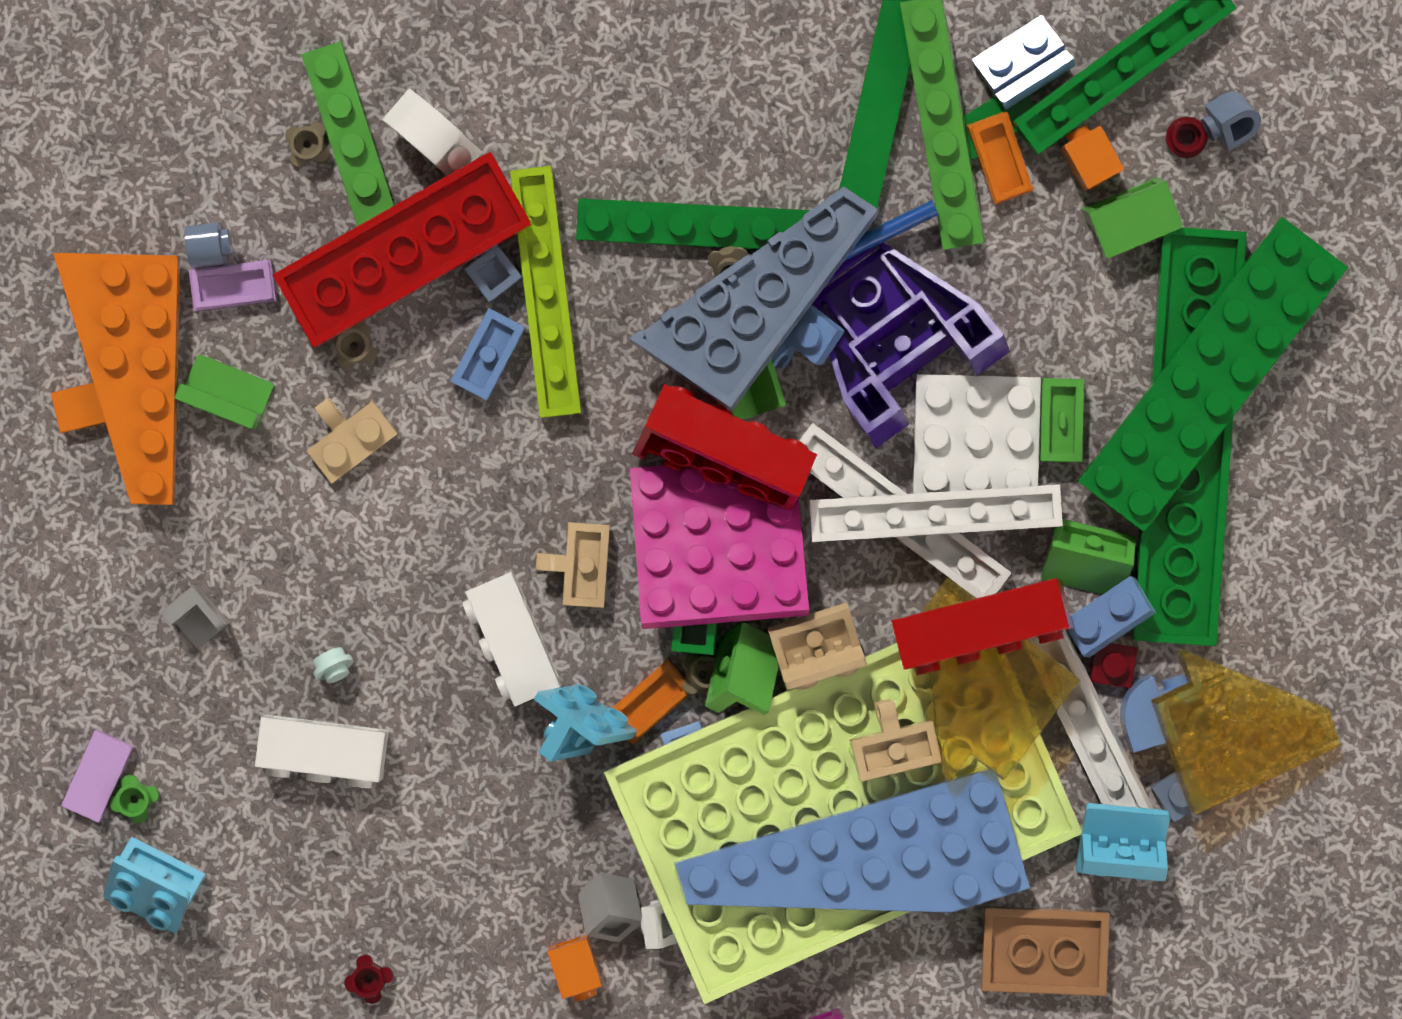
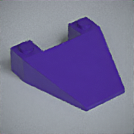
[813,242,1010,449]

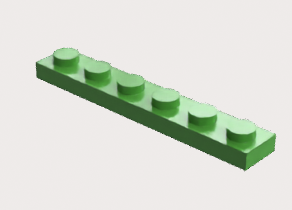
[900,0,985,250]
[301,41,395,226]

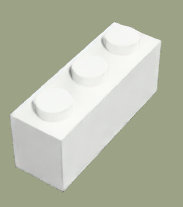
[462,571,562,707]
[255,714,389,788]

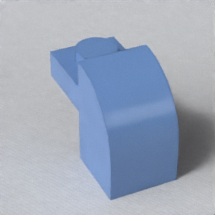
[1120,674,1204,753]

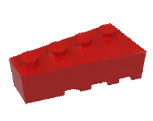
[631,384,817,510]
[891,578,1074,676]

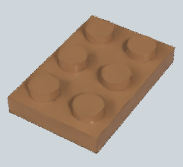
[981,906,1110,996]

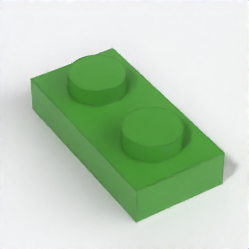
[1039,378,1084,462]

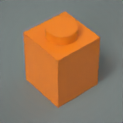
[1060,124,1124,193]
[547,935,603,1002]

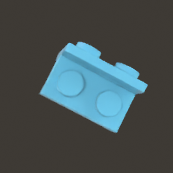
[534,684,637,762]
[1076,803,1170,882]
[103,837,205,933]

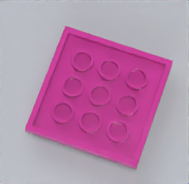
[630,465,809,629]

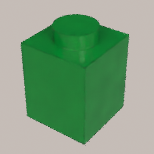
[671,623,719,655]

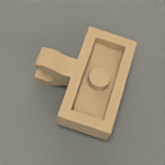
[307,398,398,484]
[536,522,610,608]
[849,698,942,782]

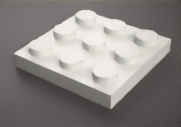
[913,374,1041,494]

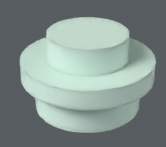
[313,647,354,683]

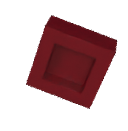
[1089,643,1138,688]

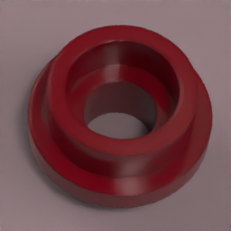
[1165,116,1208,159]

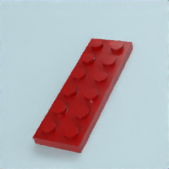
[272,151,533,348]

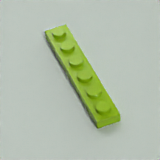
[510,166,582,418]

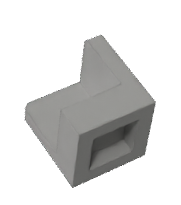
[160,585,229,648]
[578,872,642,943]

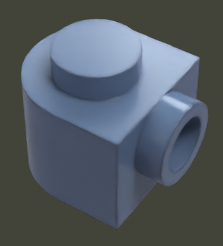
[1201,91,1261,152]
[184,222,233,269]

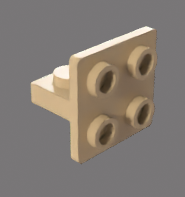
[767,602,867,690]

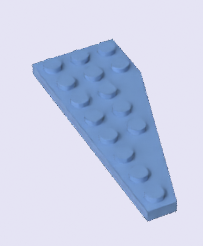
[674,767,1030,913]

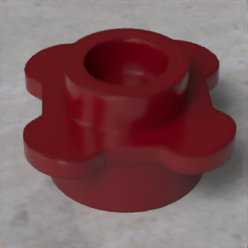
[344,954,393,1004]

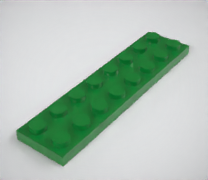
[1076,217,1348,532]

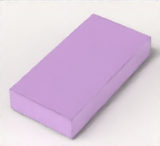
[189,260,277,312]
[61,730,135,823]

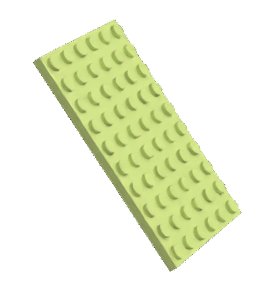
[603,642,1082,1004]

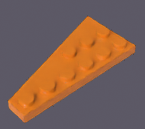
[53,253,180,505]

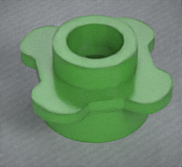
[110,775,159,824]

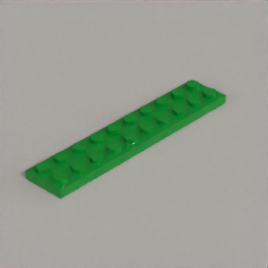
[1131,227,1247,646]

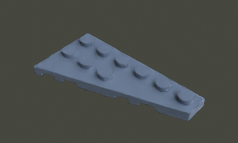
[629,187,878,412]

